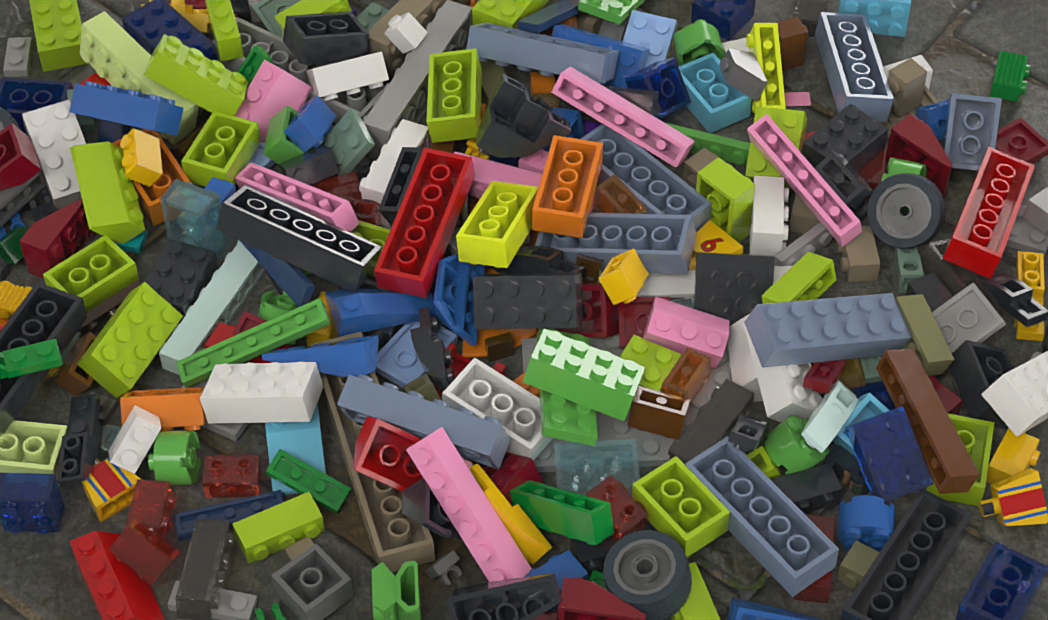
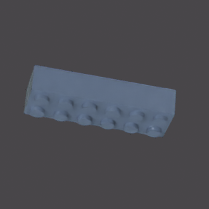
[815,12,894,122]
[466,22,619,84]
[581,124,712,232]
[535,213,697,274]
[744,293,912,368]
[337,374,510,470]
[685,437,839,597]

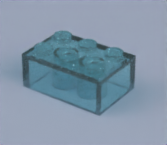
[160,179,228,259]
[553,439,640,501]

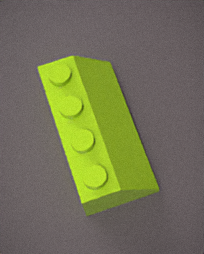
[70,141,145,244]

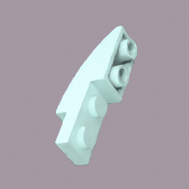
[801,380,859,453]

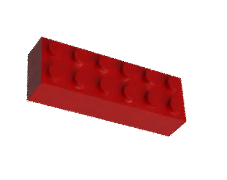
[942,147,1035,279]
[374,148,475,298]

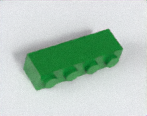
[510,480,614,545]

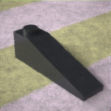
[402,478,463,540]
[445,573,562,620]

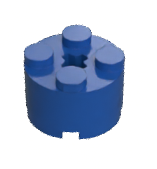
[838,495,895,552]

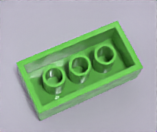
[522,328,645,421]

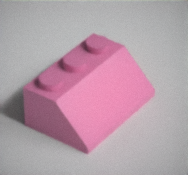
[234,60,313,143]
[643,296,730,369]

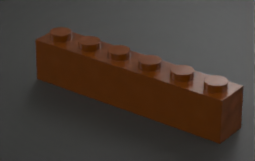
[876,349,979,494]

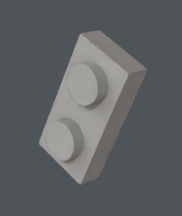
[3,37,33,77]

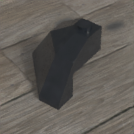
[476,74,571,158]

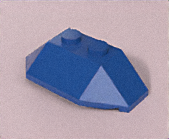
[433,253,485,346]

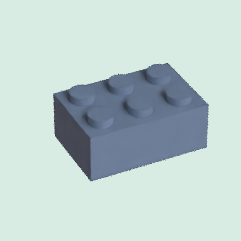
[943,93,1002,170]

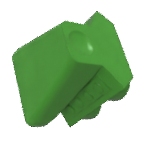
[372,561,421,620]

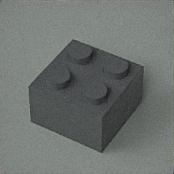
[271,543,354,620]

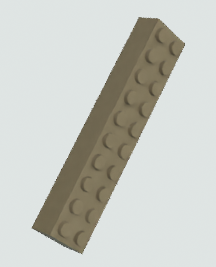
[310,332,435,572]

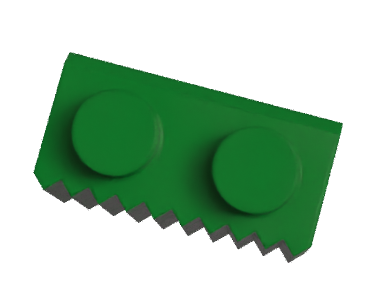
[990,50,1031,102]

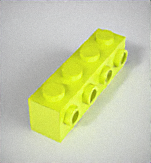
[746,23,786,113]

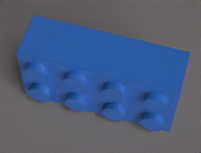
[552,24,650,97]
[69,81,183,136]

